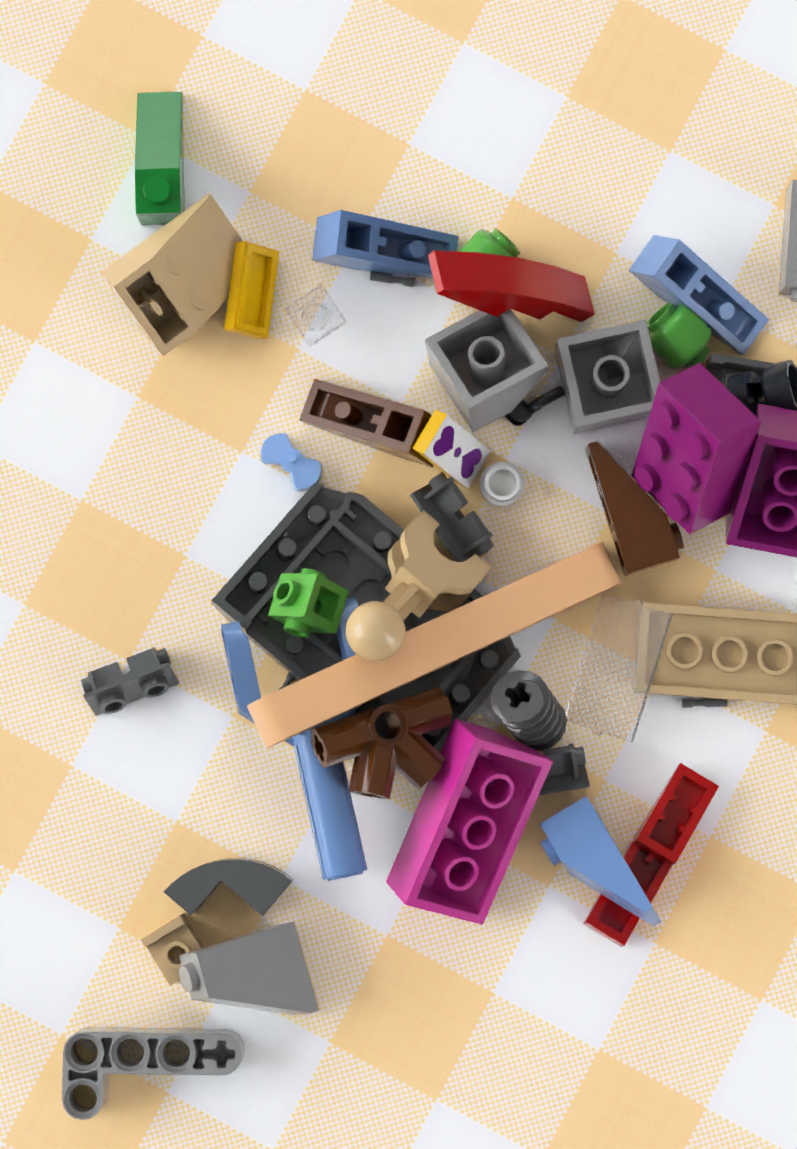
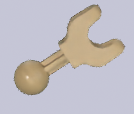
[345,511,491,661]

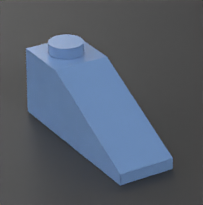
[312,210,459,279]
[628,235,769,355]
[540,796,661,926]

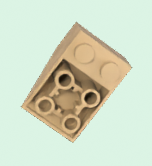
[101,193,243,356]

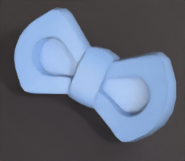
[260,433,322,491]

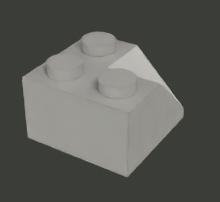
[425,309,549,432]
[554,319,660,434]

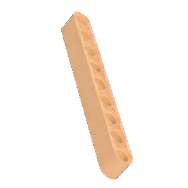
[247,542,623,748]

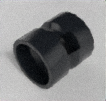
[726,360,797,415]

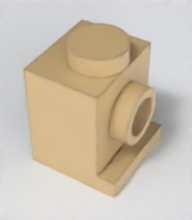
[141,913,204,988]

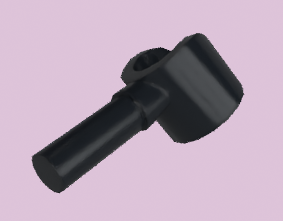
[505,386,565,426]

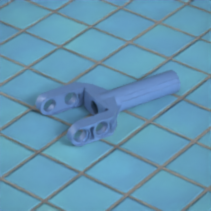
[221,597,368,881]

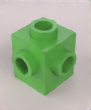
[268,568,349,638]

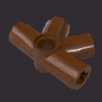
[311,687,452,799]

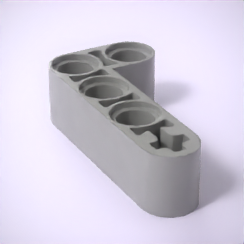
[62,1027,245,1120]

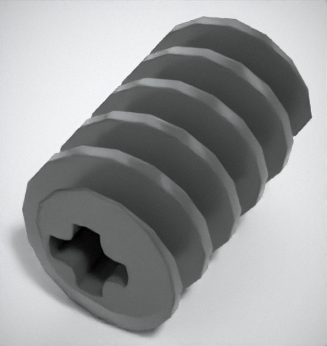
[490,670,567,751]

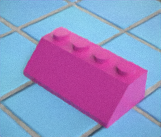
[386,718,553,925]

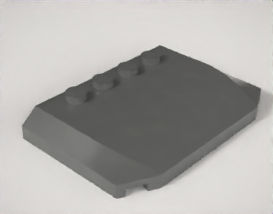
[211,483,521,753]

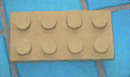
[635,602,797,705]

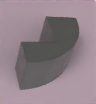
[164,858,294,916]

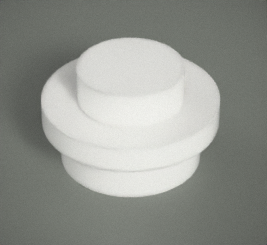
[480,462,525,507]

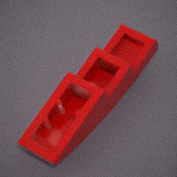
[428,250,595,323]
[583,763,719,947]

